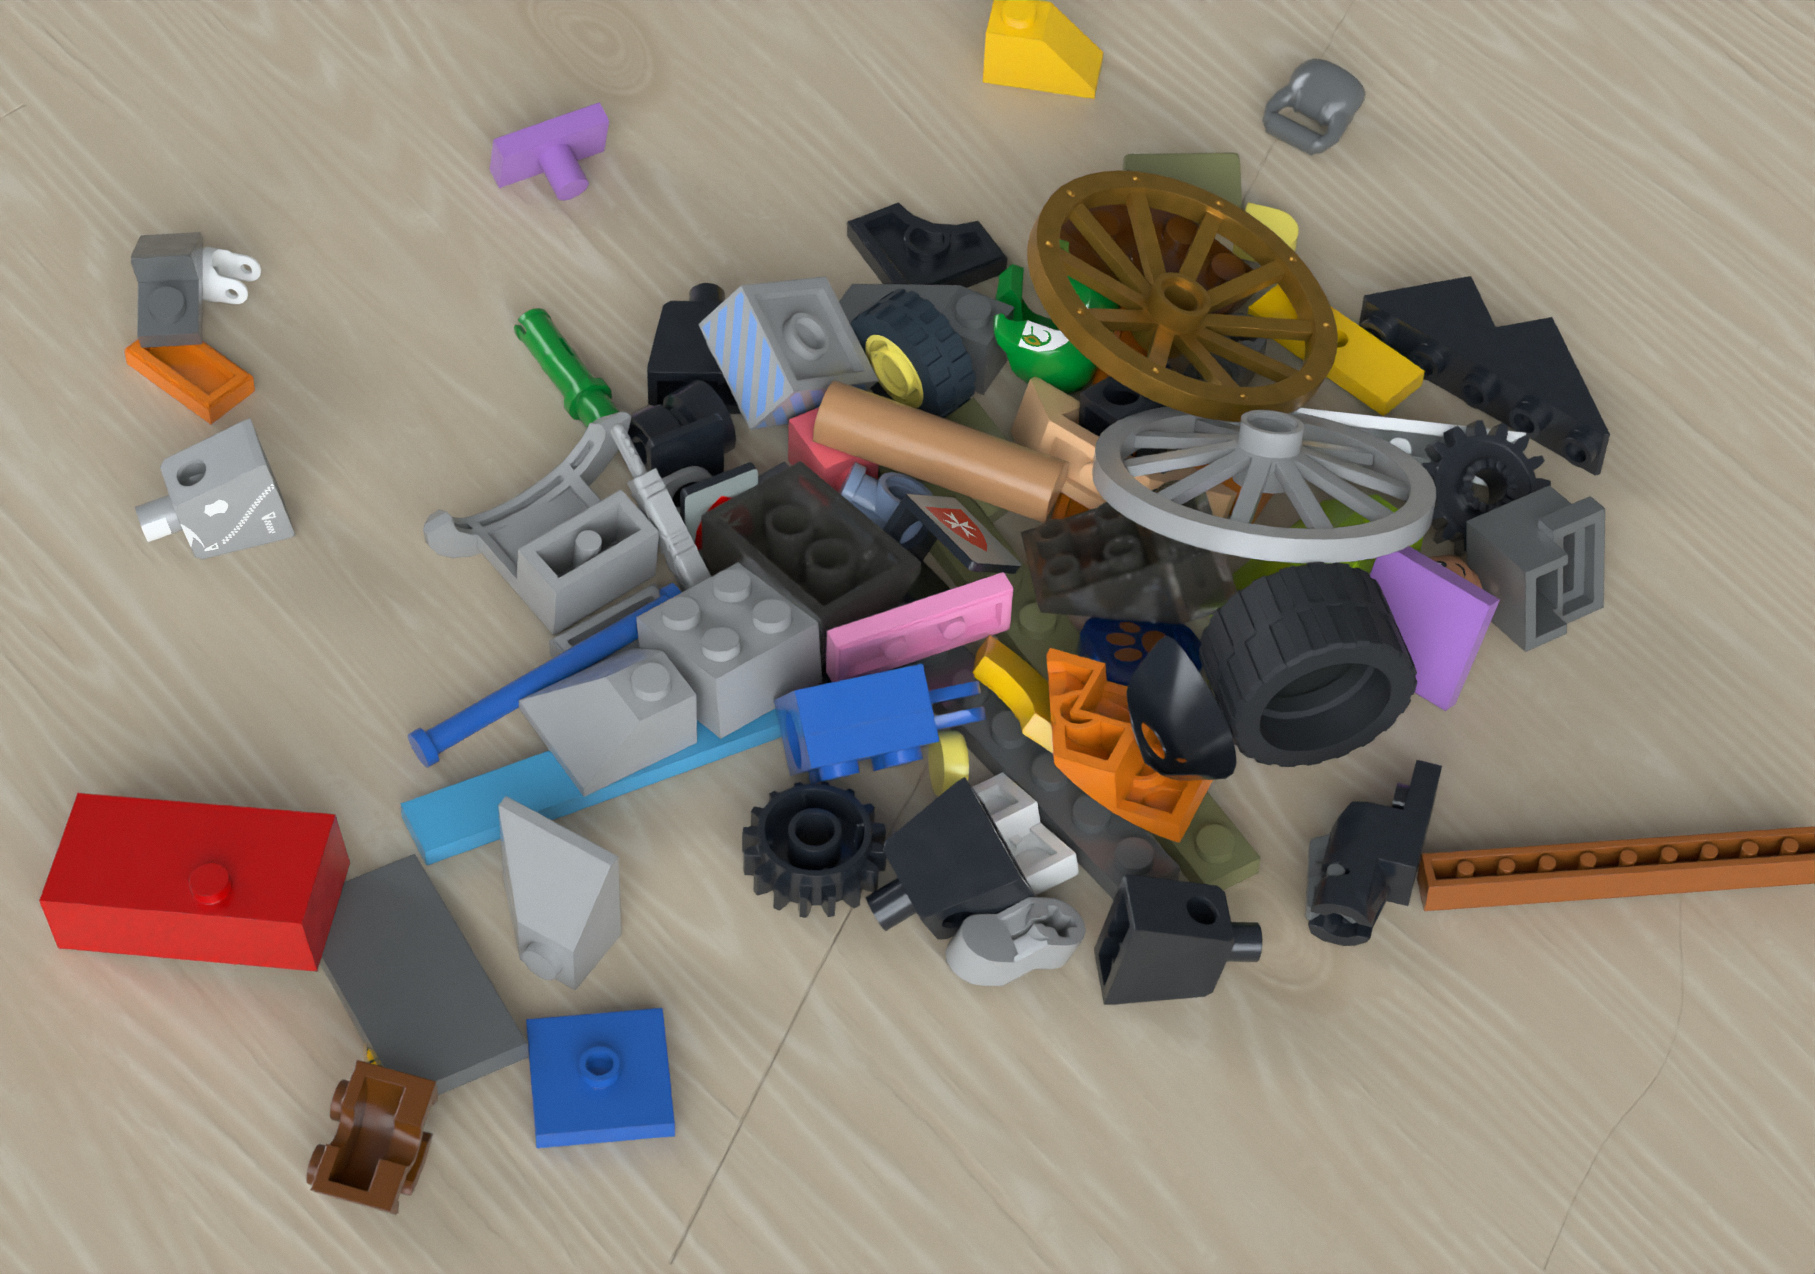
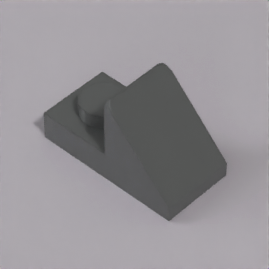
[131,232,203,348]

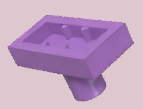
[489,102,609,200]

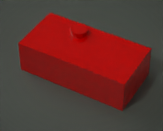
[39,793,350,972]

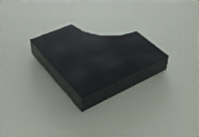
[847,202,1008,288]

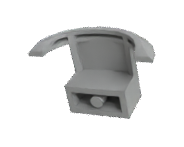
[423,412,659,635]

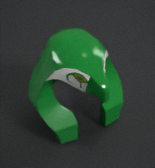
[993,239,1121,394]

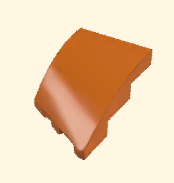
[1046,648,1213,843]

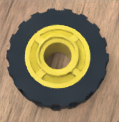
[851,289,976,418]

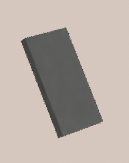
[320,854,529,1095]

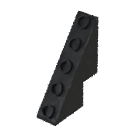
[1359,276,1610,475]

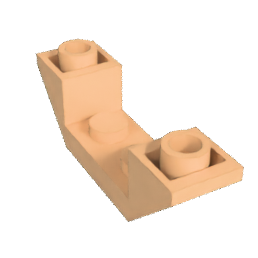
[1010,377,1237,544]

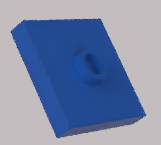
[526,1008,675,1149]

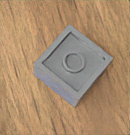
[698,276,879,430]

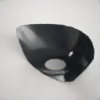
[1126,636,1237,781]

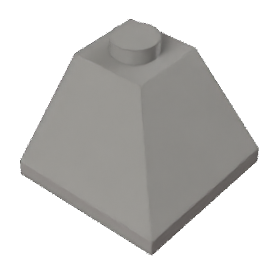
[518,648,697,797]
[498,796,621,991]

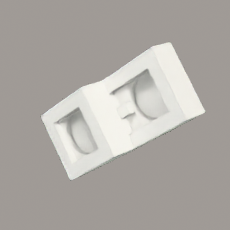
[973,772,1079,895]

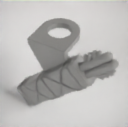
[610,423,712,592]

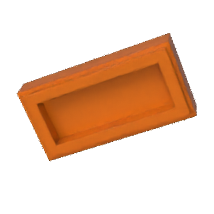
[124,340,255,425]

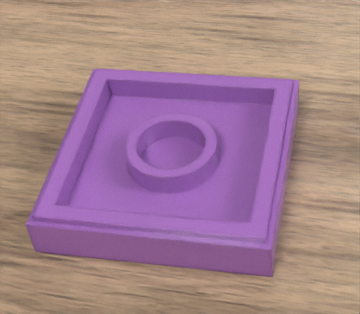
[1370,546,1500,711]

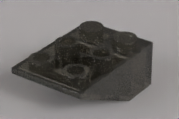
[1021,480,1237,624]

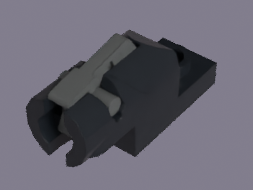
[1305,760,1442,946]

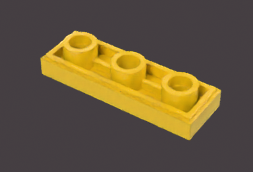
[1248,284,1425,417]

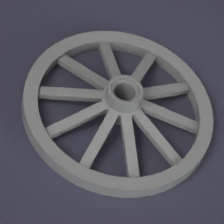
[1092,407,1436,563]

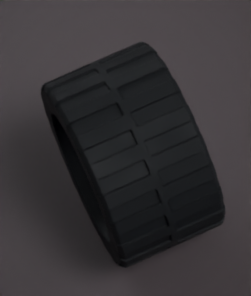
[1199,562,1417,767]

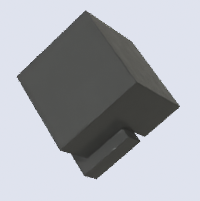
[1466,485,1605,652]

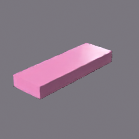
[826,572,1013,682]

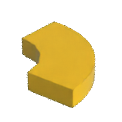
[972,635,1053,753]

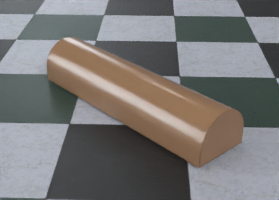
[813,380,1069,523]

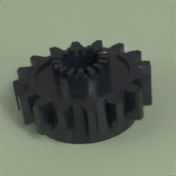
[1421,420,1551,556]
[742,781,887,918]

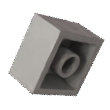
[636,562,822,739]

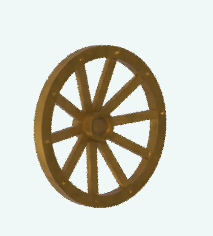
[1027,170,1338,422]

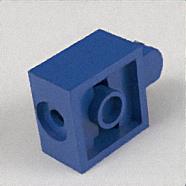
[774,663,987,784]

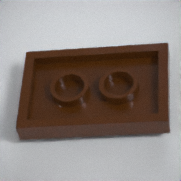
[1059,169,1256,315]

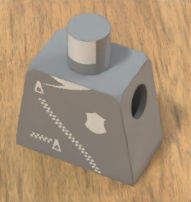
[135,418,296,559]

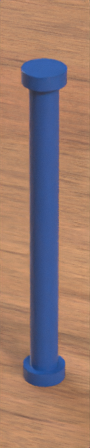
[408,583,682,768]

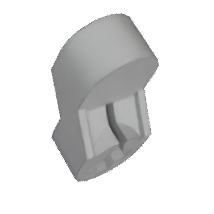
[945,897,1086,986]

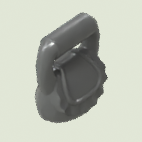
[1262,58,1366,155]

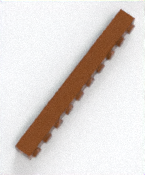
[1416,826,1815,911]

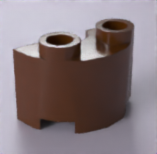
[306,1060,438,1215]

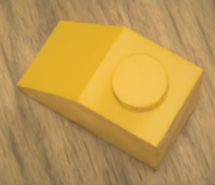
[983,0,1104,99]

